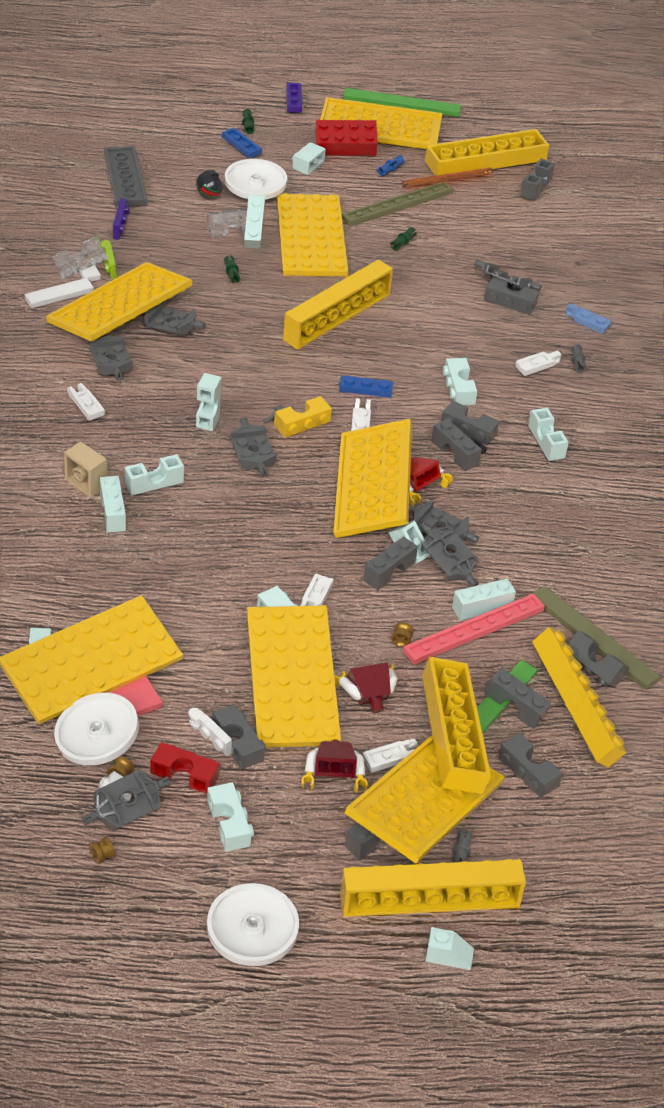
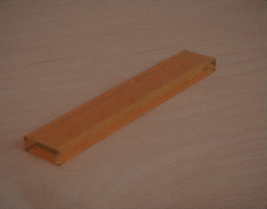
[402,167,493,188]

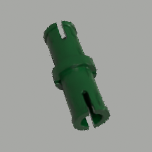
[242,109,254,134]
[390,227,417,251]
[224,255,241,283]

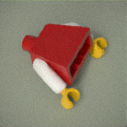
[409,457,453,506]

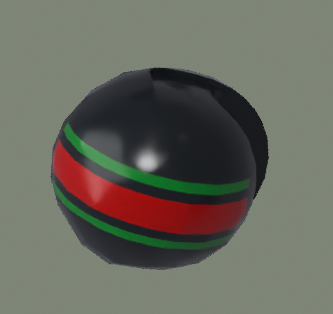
[196,170,223,199]

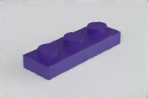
[286,83,302,113]
[113,198,130,240]

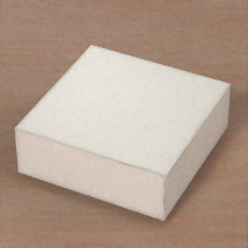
[79,265,101,282]

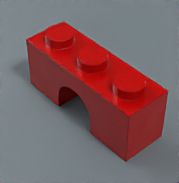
[150,742,220,794]

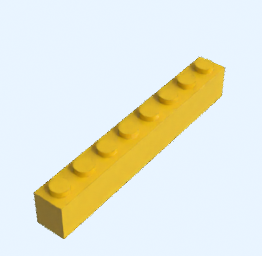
[532,627,627,768]

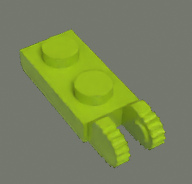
[101,240,117,279]

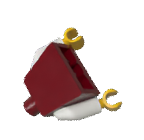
[334,662,398,713]
[302,739,368,793]

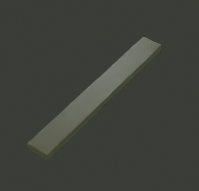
[342,181,453,227]
[532,586,660,690]

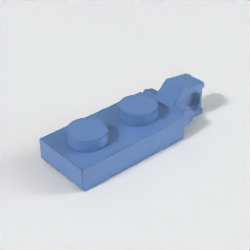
[566,303,612,334]

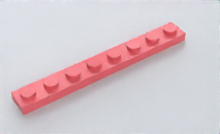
[403,593,545,665]

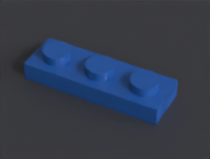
[222,127,262,158]
[339,375,393,398]

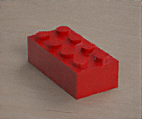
[315,120,377,156]

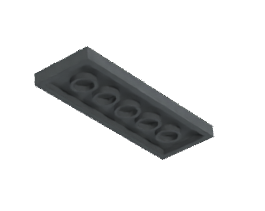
[104,146,147,206]

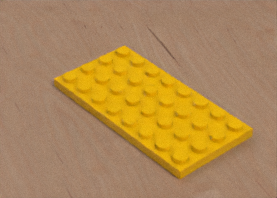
[320,97,442,149]
[277,193,348,277]
[46,262,192,341]
[333,419,412,538]
[0,595,183,725]
[247,605,341,748]
[345,735,505,864]

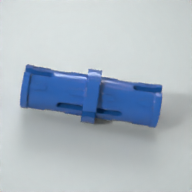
[378,155,405,176]

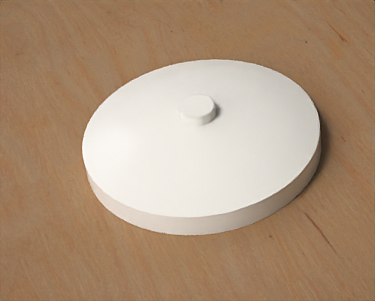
[225,159,287,199]
[54,693,139,766]
[207,883,299,966]

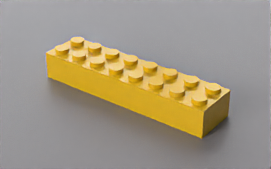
[425,129,549,178]
[283,259,393,350]
[422,657,491,794]
[340,859,526,917]

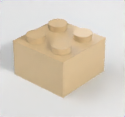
[64,441,107,497]

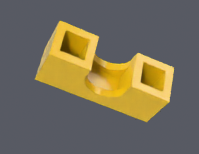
[274,396,332,438]

